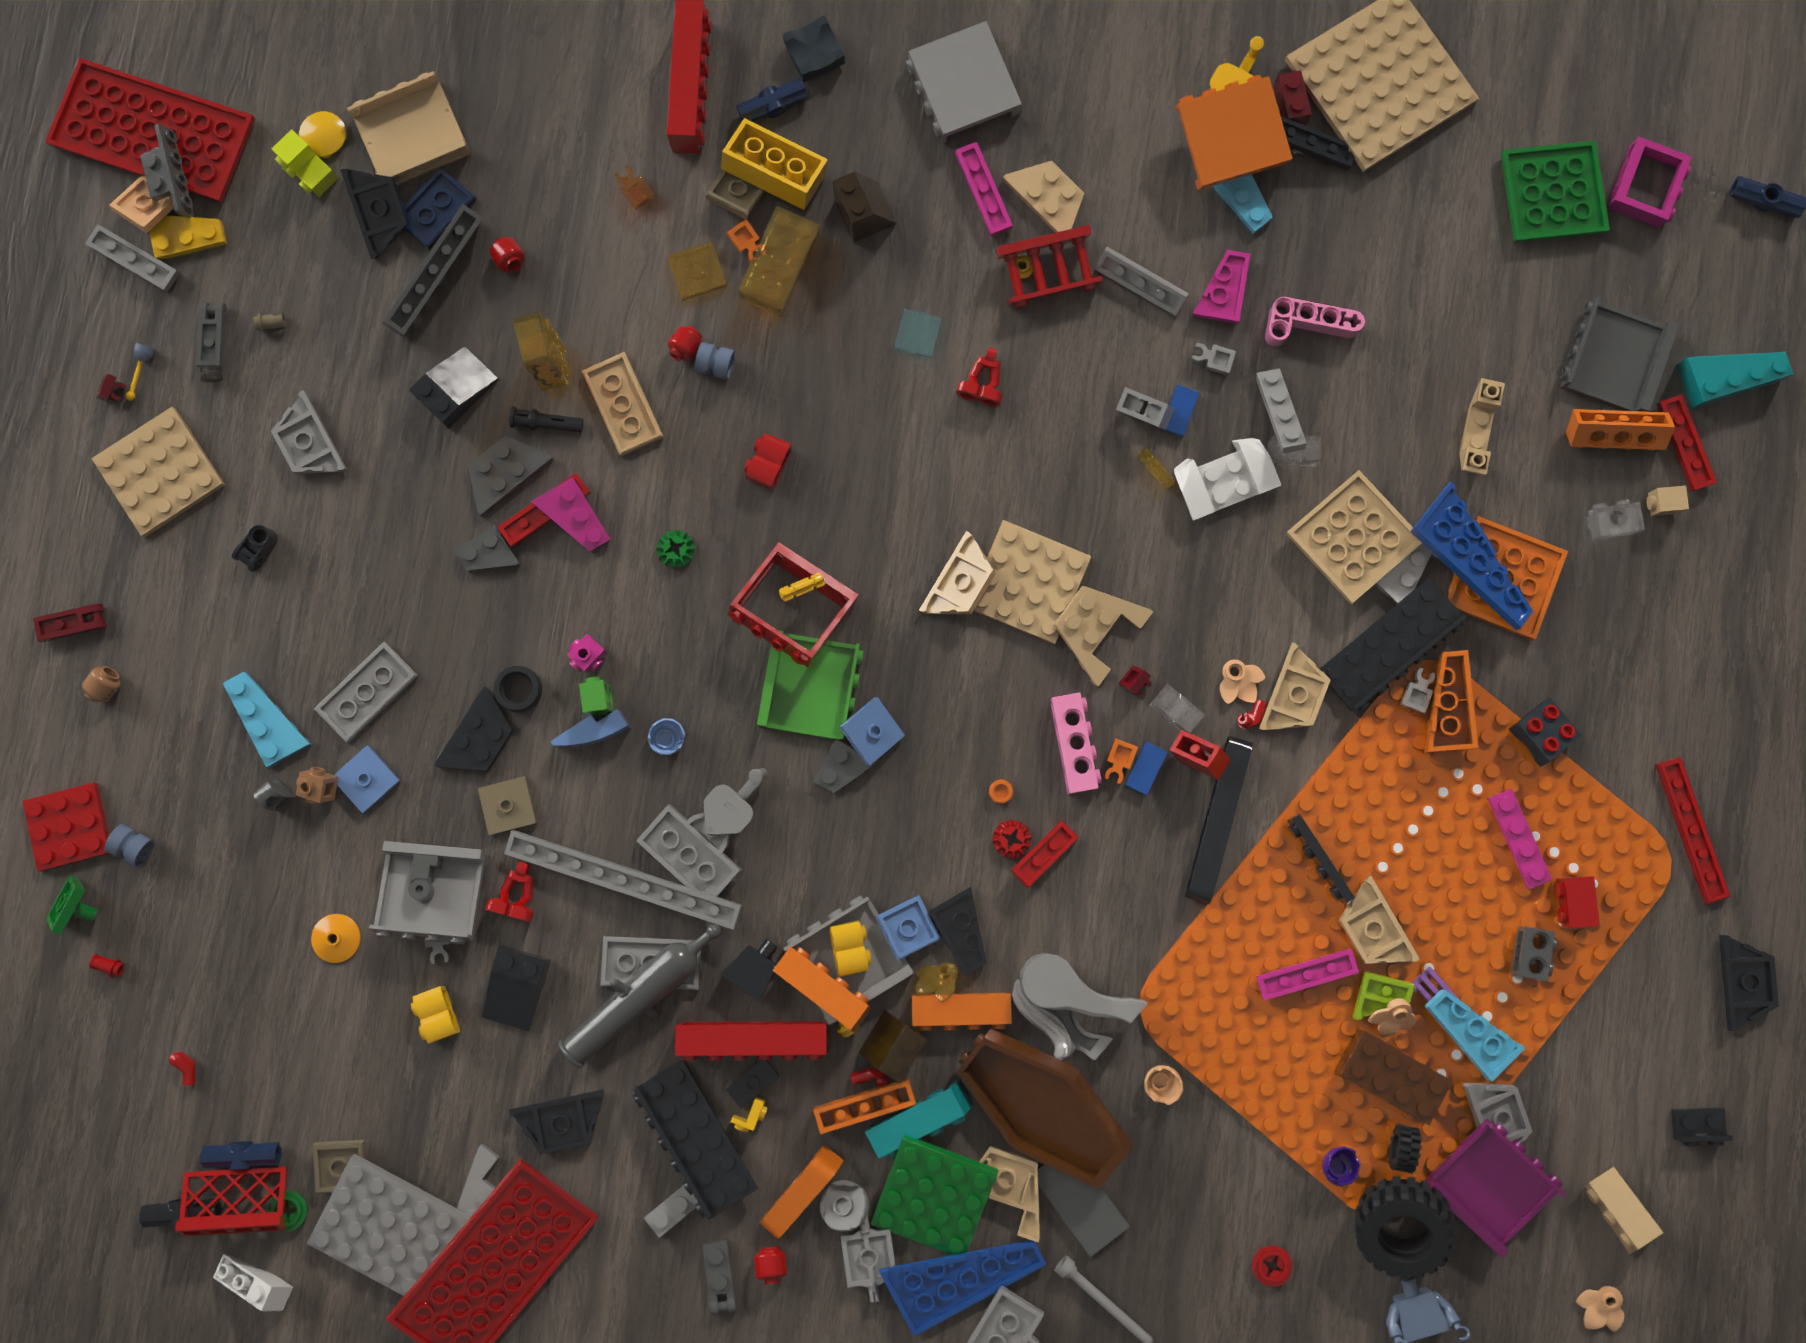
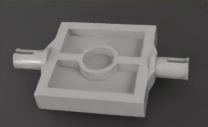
[841,1214,896,1302]

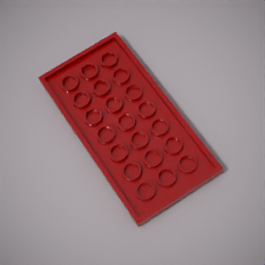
[45,58,256,203]
[387,1158,598,1343]

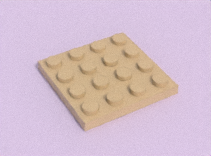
[91,406,225,538]
[1286,470,1422,605]
[974,520,1091,645]

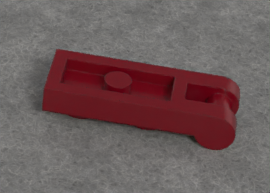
[33,604,107,643]

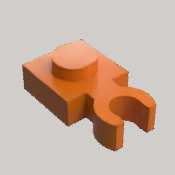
[726,219,766,264]
[1104,738,1138,784]

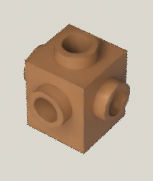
[295,767,339,804]

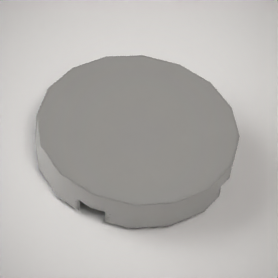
[819,1180,869,1232]

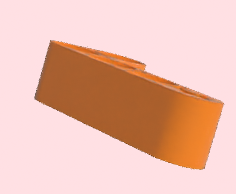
[759,1144,844,1239]

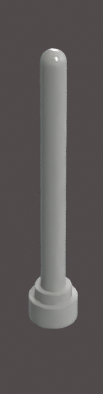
[1054,1255,1153,1343]

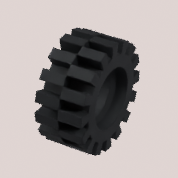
[1388,1124,1422,1174]

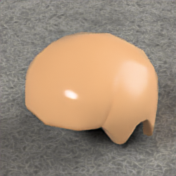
[1144,1065,1183,1105]

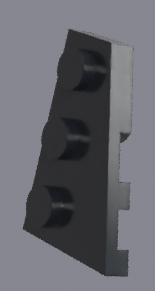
[928,887,987,976]

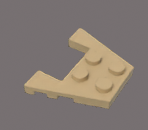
[1054,586,1153,687]
[979,1145,1040,1243]

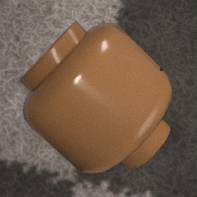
[82,666,121,702]

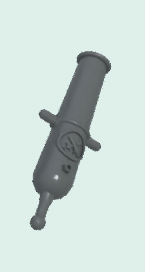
[558,924,721,1068]

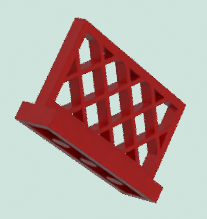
[175,1167,288,1237]

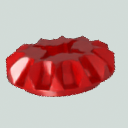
[992,820,1032,859]
[1252,1245,1293,1287]

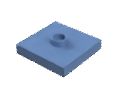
[839,697,905,765]
[334,745,401,814]
[875,895,941,961]

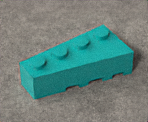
[1676,352,1794,409]
[865,1078,974,1159]

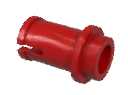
[89,954,124,978]

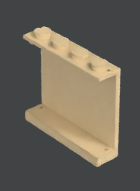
[347,71,471,185]

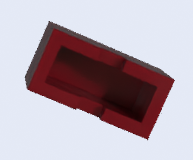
[1273,70,1312,125]

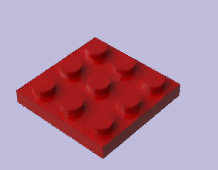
[23,782,109,872]

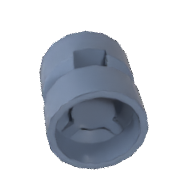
[695,342,735,380]
[105,824,154,868]

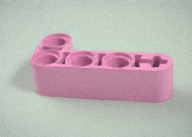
[1265,297,1365,347]

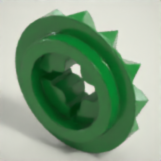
[656,529,695,568]
[267,1190,309,1231]

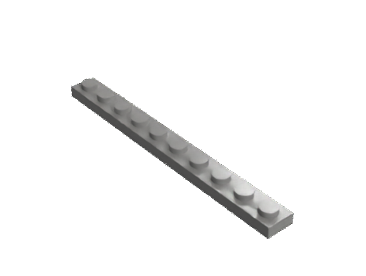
[504,830,742,930]

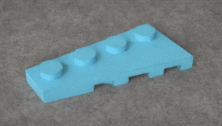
[1212,175,1273,234]
[1425,989,1525,1082]

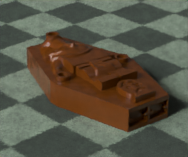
[956,1029,1133,1189]

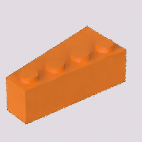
[1424,650,1478,753]

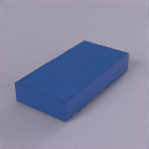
[1161,384,1199,438]
[1124,741,1168,796]

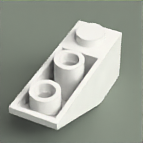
[213,1254,293,1311]

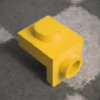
[731,1096,768,1133]

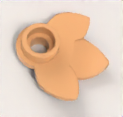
[1220,660,1265,704]
[1368,998,1416,1037]
[1576,1286,1624,1332]

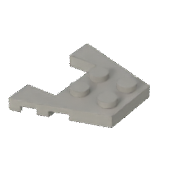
[457,1143,500,1216]

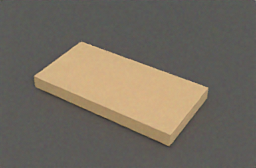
[582,352,664,457]

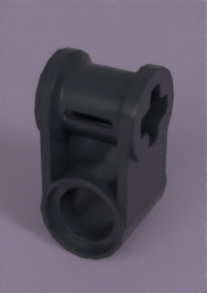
[232,525,278,572]

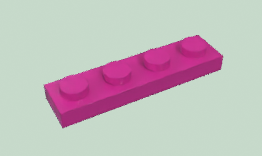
[955,142,1013,237]
[1487,789,1552,889]
[1256,948,1359,1000]

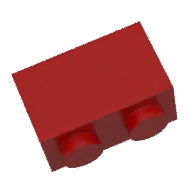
[1169,730,1231,780]
[1554,876,1600,928]

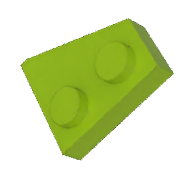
[1352,971,1414,1020]

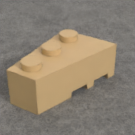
[1585,1167,1663,1254]

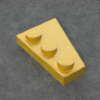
[149,215,227,261]

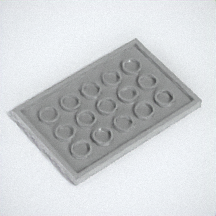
[307,1154,471,1296]

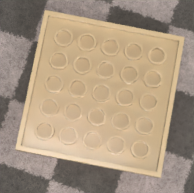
[1285,0,1479,172]

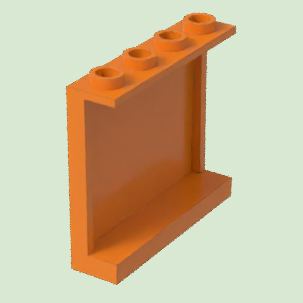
[1174,75,1293,190]

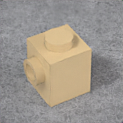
[1646,486,1689,516]

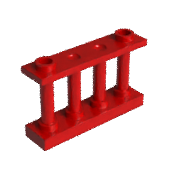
[995,225,1103,308]

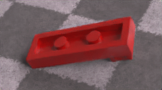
[1010,820,1079,888]

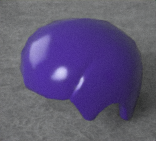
[1322,1146,1361,1186]

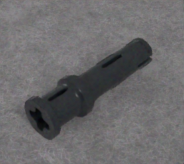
[509,406,584,433]

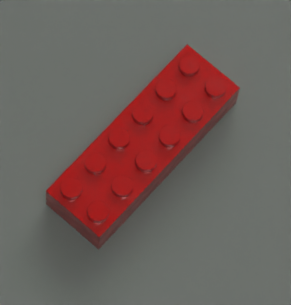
[667,0,712,154]
[675,1021,828,1061]

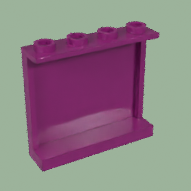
[1424,1118,1566,1258]

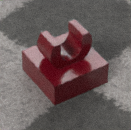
[96,373,126,401]
[1118,665,1152,697]

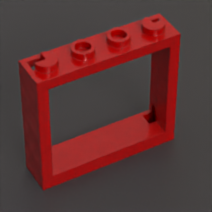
[728,542,858,668]

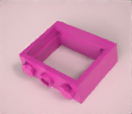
[1606,136,1692,228]

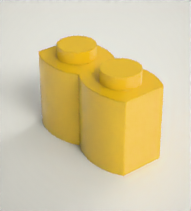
[828,920,872,976]
[411,986,460,1044]

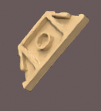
[1003,161,1084,233]
[919,531,996,614]
[1259,642,1330,731]
[1339,876,1420,964]

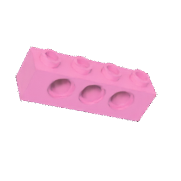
[1050,692,1101,794]

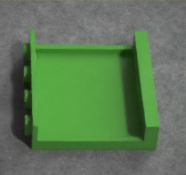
[757,630,864,741]

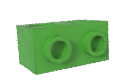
[579,677,614,716]

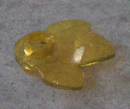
[915,963,958,1003]

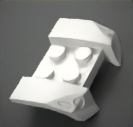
[1174,438,1281,520]

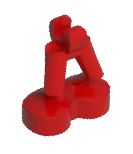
[956,347,1003,407]
[485,862,534,922]

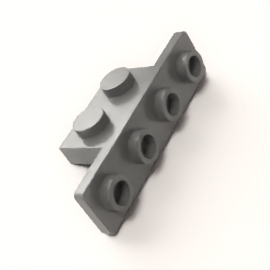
[140,124,194,218]

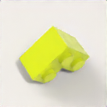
[271,129,339,198]

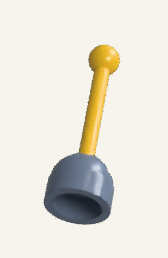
[125,343,155,401]

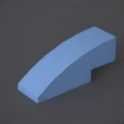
[550,709,631,747]

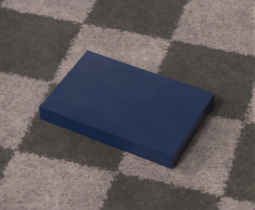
[404,167,477,250]

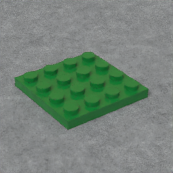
[1500,140,1610,243]
[870,1135,998,1255]

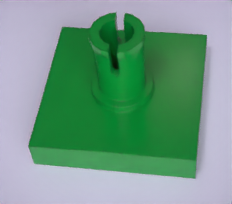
[46,875,98,935]

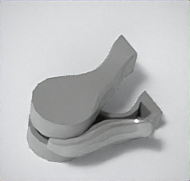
[1012,953,1148,1060]

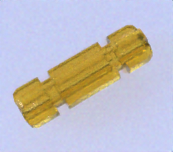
[1138,448,1176,490]

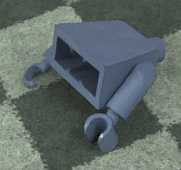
[1386,1276,1471,1343]

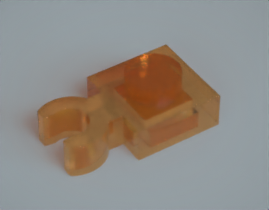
[615,165,655,210]

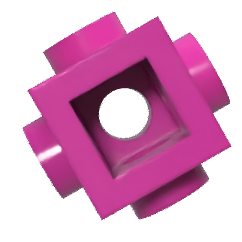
[567,634,608,673]

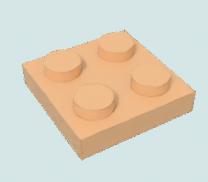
[109,175,174,233]

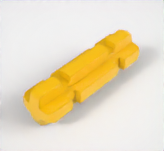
[779,573,825,602]

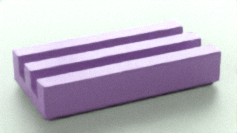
[1411,967,1461,1002]

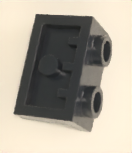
[1671,1107,1733,1146]

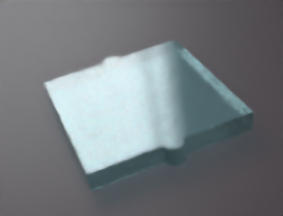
[894,308,942,358]

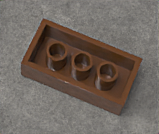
[1334,1028,1453,1126]

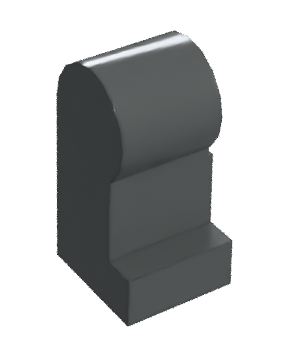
[253,779,294,811]
[408,854,443,903]

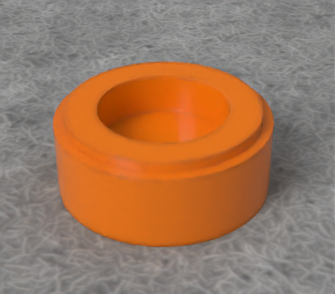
[989,779,1013,804]

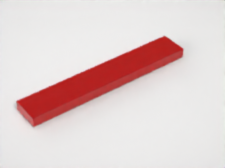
[1655,757,1731,904]

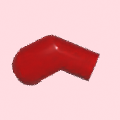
[1237,699,1268,729]
[169,1052,196,1085]
[851,1068,889,1087]

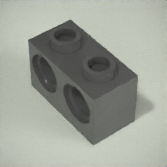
[1511,926,1557,981]

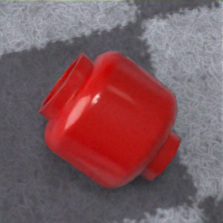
[489,237,525,273]
[668,326,702,362]
[754,1246,787,1285]

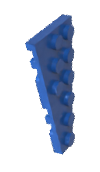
[1410,481,1533,630]
[879,1240,1047,1337]

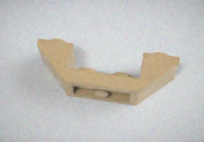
[1459,378,1505,476]

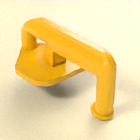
[1210,36,1264,91]

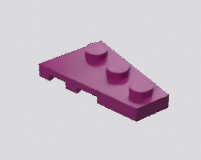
[1192,250,1250,324]
[531,477,610,551]

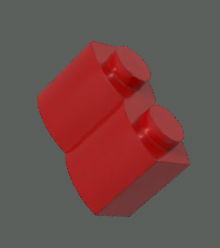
[744,433,792,490]

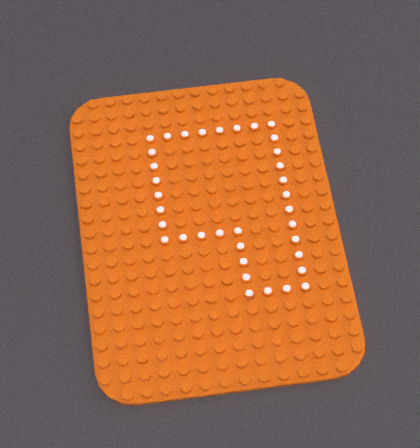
[1140,660,1672,1210]

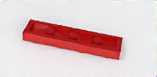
[1656,394,1717,492]
[498,473,591,548]

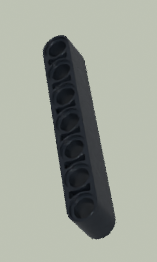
[1185,736,1253,904]

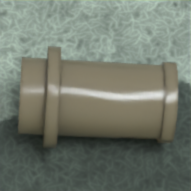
[253,312,286,332]

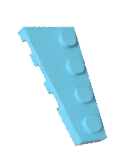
[223,672,312,768]

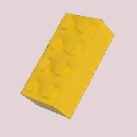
[721,118,828,210]

